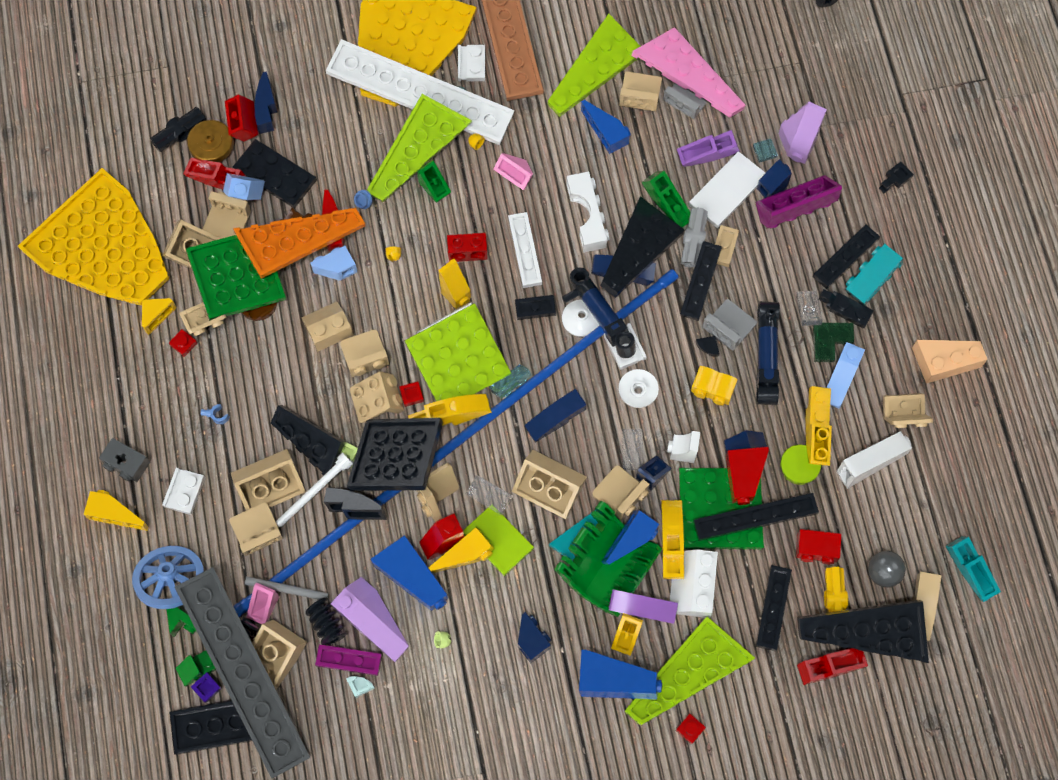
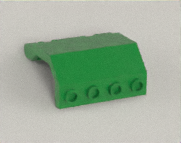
[554,501,662,617]

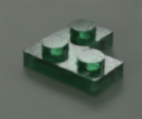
[813,322,854,362]

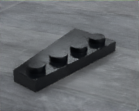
[271,405,345,476]

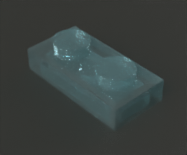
[489,364,532,399]

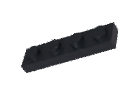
[813,224,880,289]
[680,241,722,321]
[755,565,792,651]

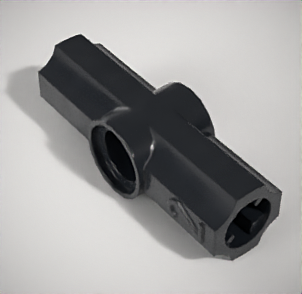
[150,107,206,152]

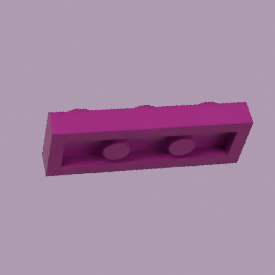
[315,644,382,676]

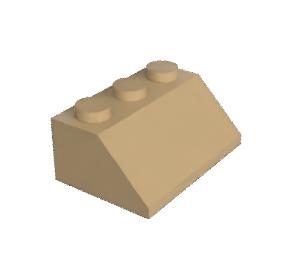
[231,449,306,511]
[512,450,587,519]

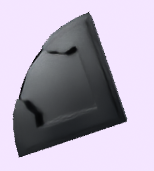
[695,336,719,357]

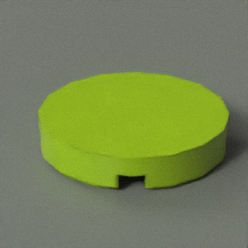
[780,445,821,485]

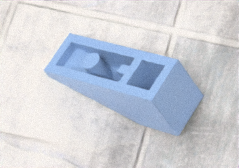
[826,342,865,409]

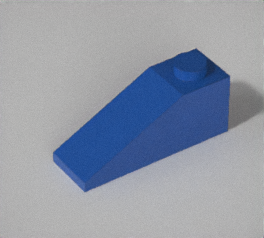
[581,100,631,154]
[601,510,659,564]

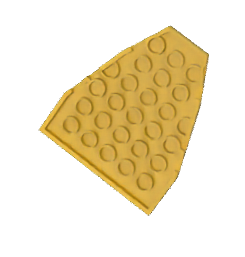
[358,0,477,107]
[18,168,170,306]

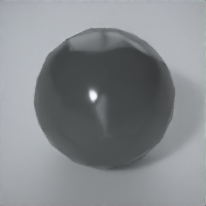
[868,551,906,588]

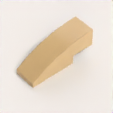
[912,572,941,641]

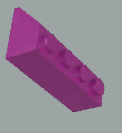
[756,175,842,228]

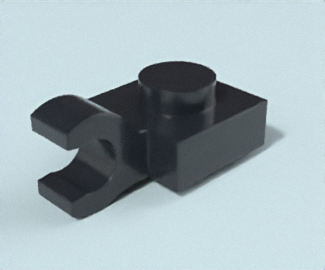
[879,161,914,194]

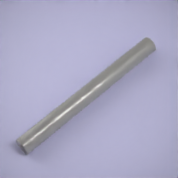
[244,576,328,600]

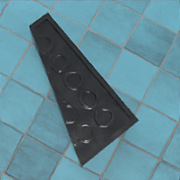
[600,196,685,298]
[797,600,929,663]

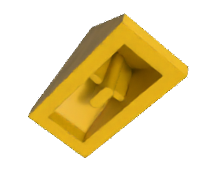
[142,298,177,335]
[611,613,643,656]

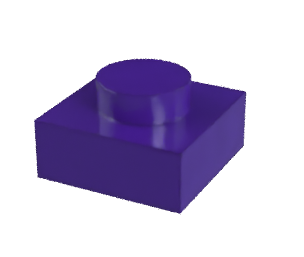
[191,672,222,703]

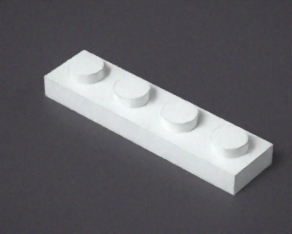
[508,212,542,288]

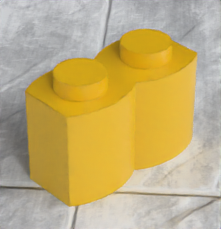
[691,366,738,406]

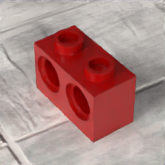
[447,233,488,262]

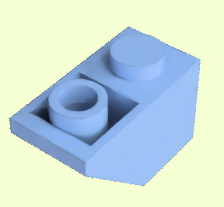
[310,246,357,281]

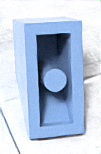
[223,173,265,200]

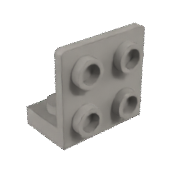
[702,299,757,351]

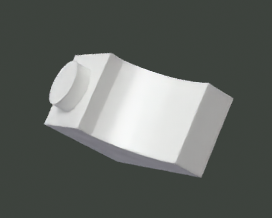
[667,431,700,463]

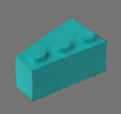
[846,243,903,305]

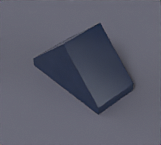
[724,430,767,452]
[636,455,672,491]

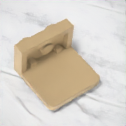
[202,191,251,239]
[179,302,226,336]
[340,330,389,377]
[350,371,404,423]
[883,393,933,428]
[416,463,459,522]
[592,466,649,520]

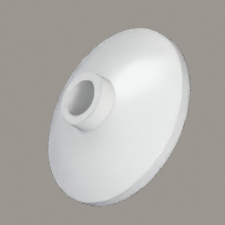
[562,300,600,337]
[619,369,659,408]

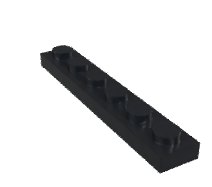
[693,493,819,541]

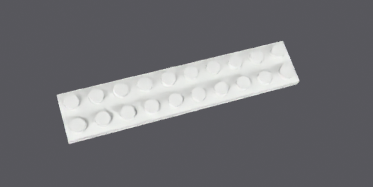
[326,39,514,145]

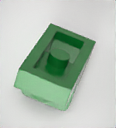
[166,607,197,637]
[175,650,216,687]

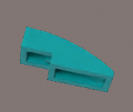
[945,536,1001,602]

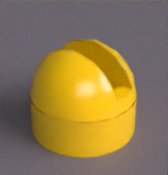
[468,133,485,150]
[385,247,401,262]

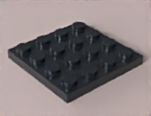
[347,418,443,491]

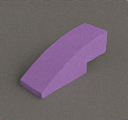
[677,130,740,167]
[609,589,678,624]

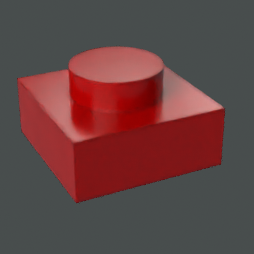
[168,329,198,357]
[399,381,424,407]
[675,714,706,745]

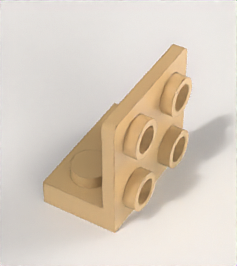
[619,72,662,111]
[229,502,283,556]

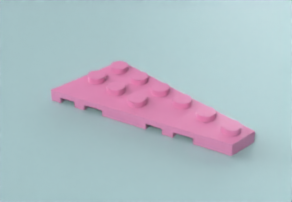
[631,27,746,118]

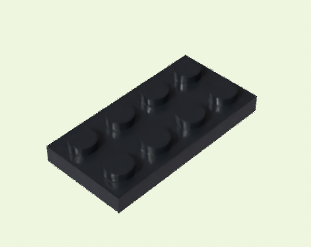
[232,139,317,209]

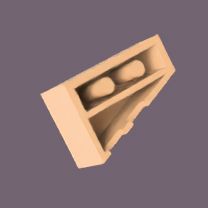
[912,340,988,384]

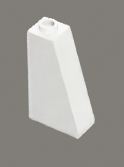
[836,431,912,489]

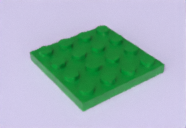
[186,235,286,321]
[679,468,764,550]

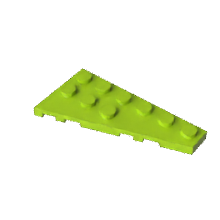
[547,14,641,117]
[367,94,472,202]
[624,617,755,726]

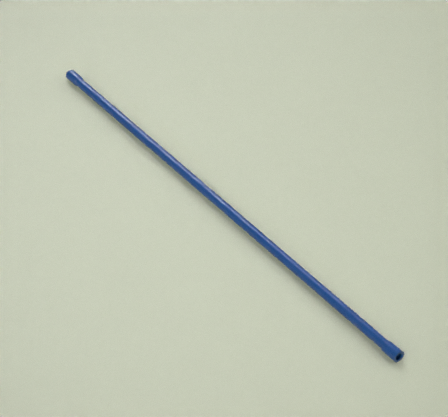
[233,269,679,617]

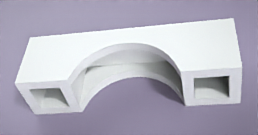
[566,172,609,252]

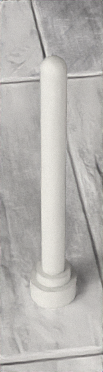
[276,452,353,527]

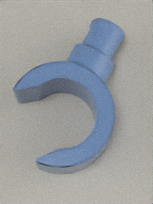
[201,404,230,424]

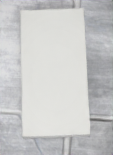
[689,151,765,228]

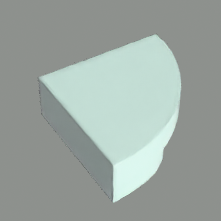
[346,676,375,698]

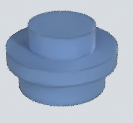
[354,190,372,209]

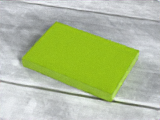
[463,504,534,576]

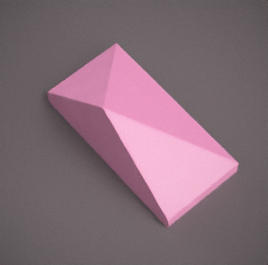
[493,153,533,190]
[246,583,279,624]

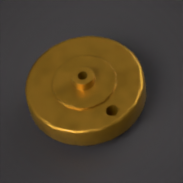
[187,120,234,162]

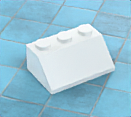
[670,550,718,618]

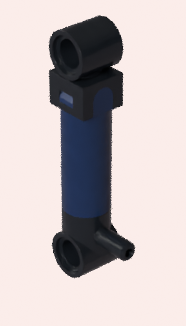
[562,268,636,358]
[756,301,780,406]

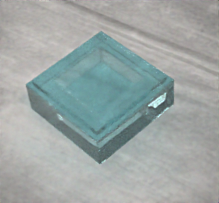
[753,139,778,163]

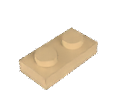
[715,225,739,267]

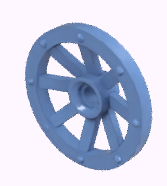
[132,546,204,609]

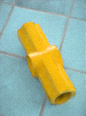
[824,567,848,613]

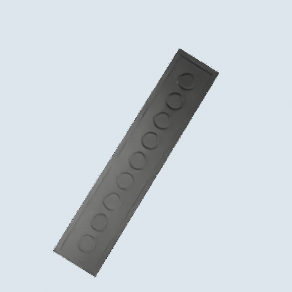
[174,567,310,779]

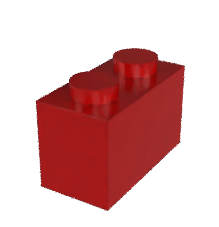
[225,94,258,142]
[795,529,841,565]

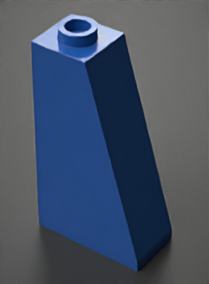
[370,535,448,611]
[579,650,662,699]

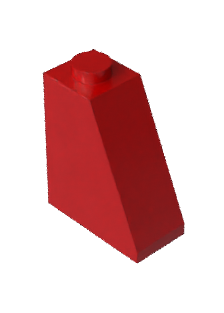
[725,447,769,505]
[419,513,464,561]

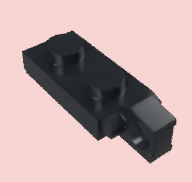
[818,289,874,328]

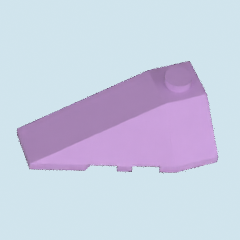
[778,102,827,164]
[331,577,409,662]

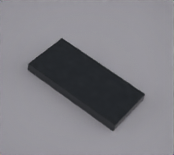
[169,701,252,755]

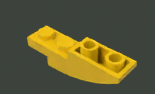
[805,386,832,466]
[408,394,492,426]
[661,500,684,579]

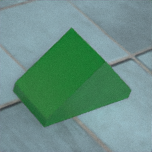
[417,160,451,203]

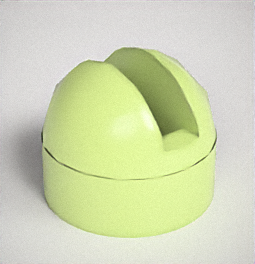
[434,631,451,648]

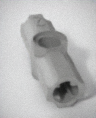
[681,207,708,268]

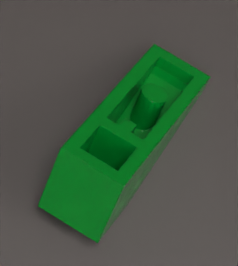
[641,171,690,228]

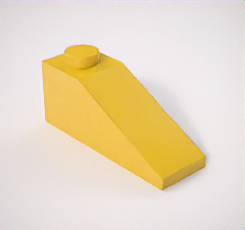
[438,258,471,309]
[83,490,149,531]
[429,528,495,573]

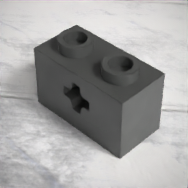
[99,438,150,482]

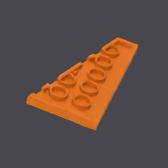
[233,208,365,279]

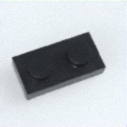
[515,295,556,320]

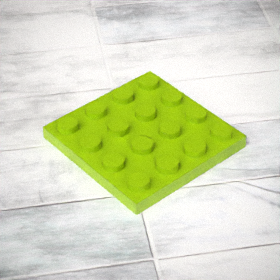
[404,303,512,401]

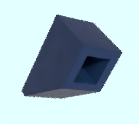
[757,159,792,198]
[518,612,551,664]

